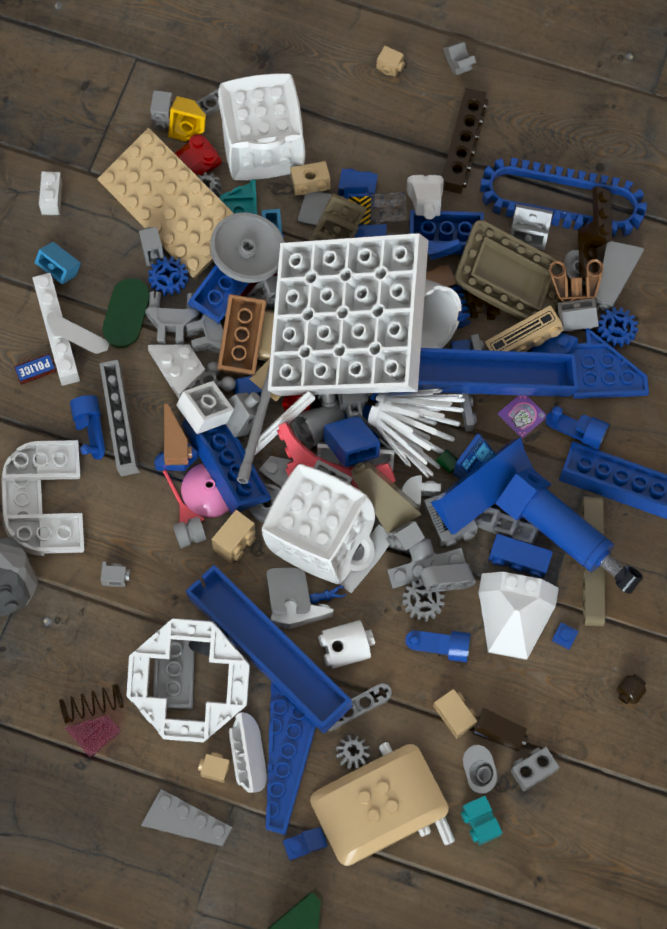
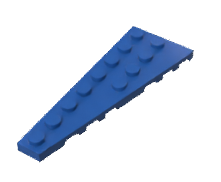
[266,682,316,835]

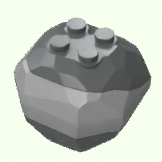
[0,537,38,617]

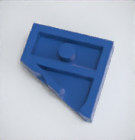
[530,333,579,354]

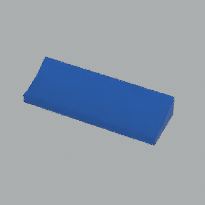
[188,213,285,324]
[182,418,271,514]
[431,437,535,535]
[559,441,667,519]

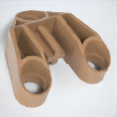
[548,259,604,302]

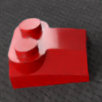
[174,134,222,176]

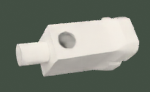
[407,175,444,219]

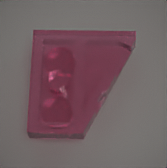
[65,715,121,758]

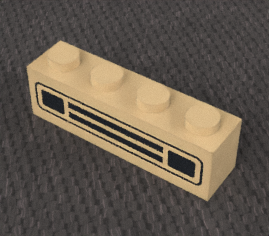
[485,305,564,352]

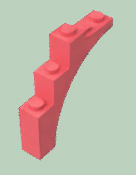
[277,421,396,491]

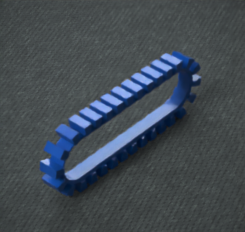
[480,158,647,237]

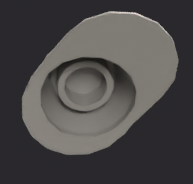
[463,745,498,794]

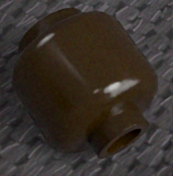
[617,674,646,704]

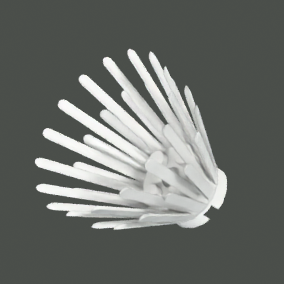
[368,388,465,478]

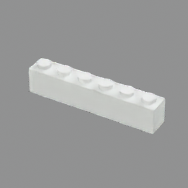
[32,273,80,386]

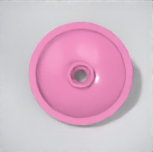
[181,463,229,518]

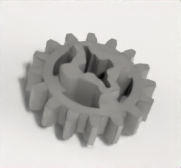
[402,579,445,622]

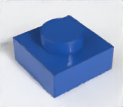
[552,622,579,650]

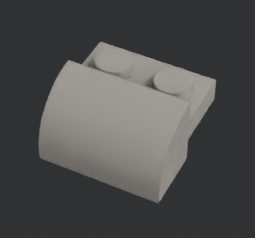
[510,204,553,250]

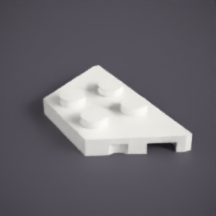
[148,344,205,399]

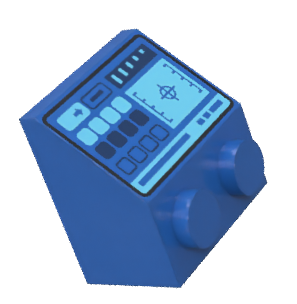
[453,434,495,480]

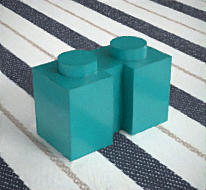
[460,796,503,846]

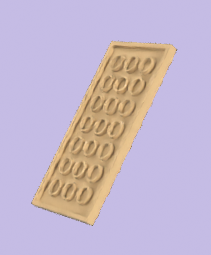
[97,128,234,279]

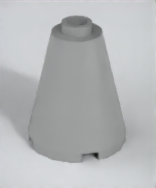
[291,405,345,449]

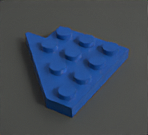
[572,328,649,399]

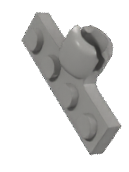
[386,538,466,589]

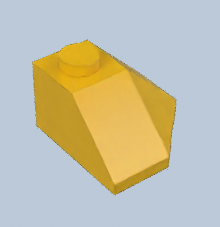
[168,96,206,142]

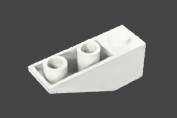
[271,601,333,629]

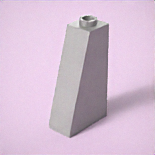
[595,241,644,311]

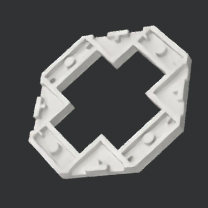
[126,618,250,742]

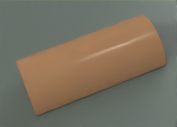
[217,294,267,376]

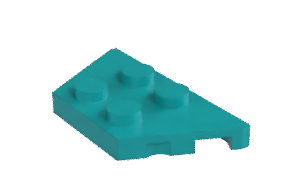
[220,179,257,215]

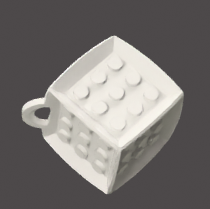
[218,73,305,180]
[262,464,375,584]

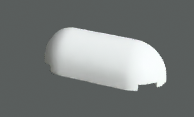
[229,712,267,793]

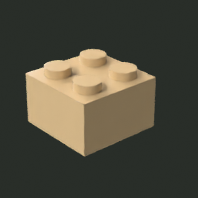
[212,510,256,564]

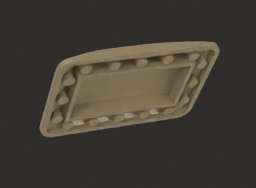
[454,220,568,320]

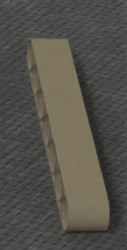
[582,496,605,626]

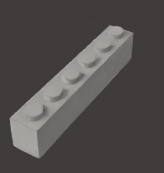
[99,360,140,477]

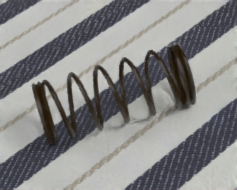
[59,683,124,724]

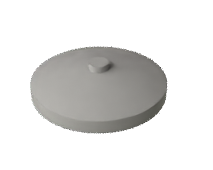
[210,213,285,283]

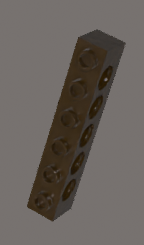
[442,88,488,194]

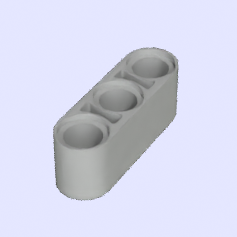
[420,563,476,592]

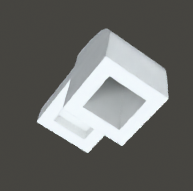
[402,475,441,508]

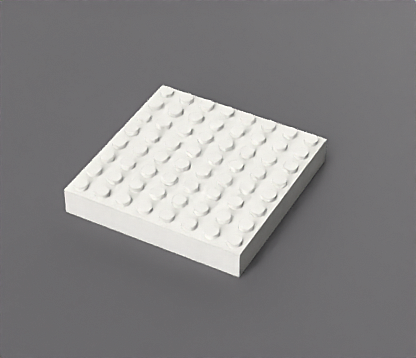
[268,233,428,396]

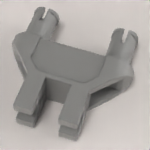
[145,291,200,345]
[186,315,226,354]

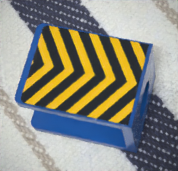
[344,186,372,225]

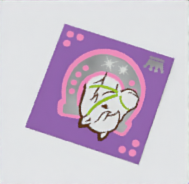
[497,395,547,439]

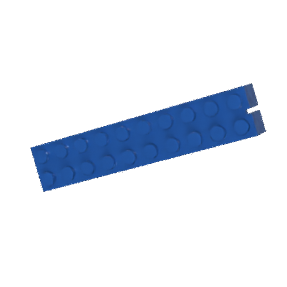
[418,348,578,397]
[185,565,353,734]

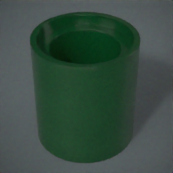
[435,449,458,474]

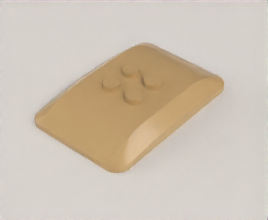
[310,744,449,866]

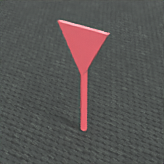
[163,470,205,524]

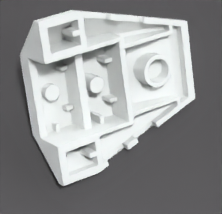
[478,572,559,660]

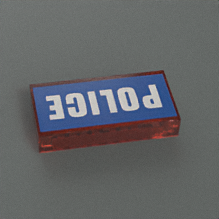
[14,354,56,385]

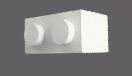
[39,171,63,215]

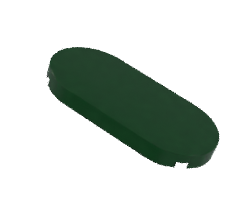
[102,278,150,348]

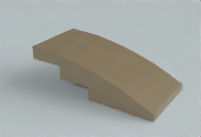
[309,193,366,241]

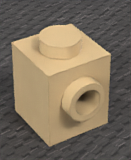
[376,46,405,77]
[198,752,230,783]

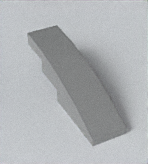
[474,507,539,545]

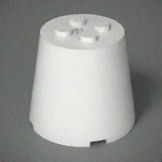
[421,279,461,349]

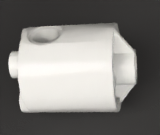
[318,620,375,669]

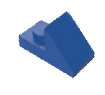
[283,827,328,861]

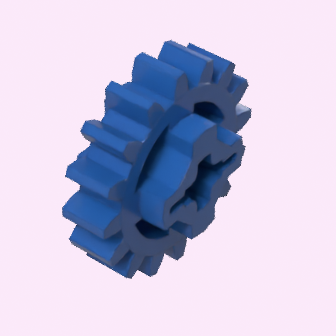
[148,256,188,296]
[597,307,638,347]

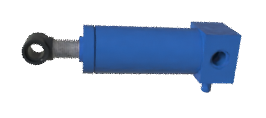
[495,468,643,594]

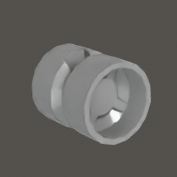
[173,516,206,549]

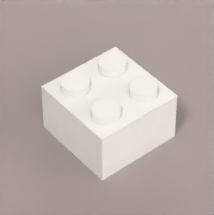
[176,381,234,434]

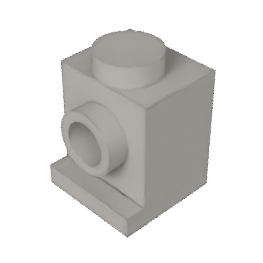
[101,562,131,587]

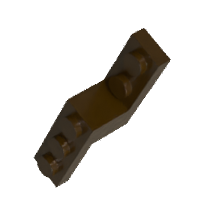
[578,186,612,281]

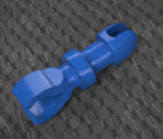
[309,586,346,604]

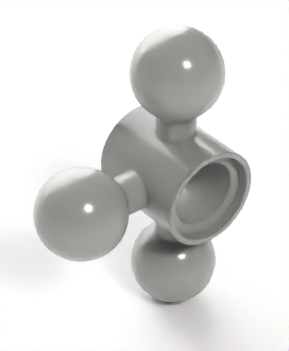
[187,362,236,392]

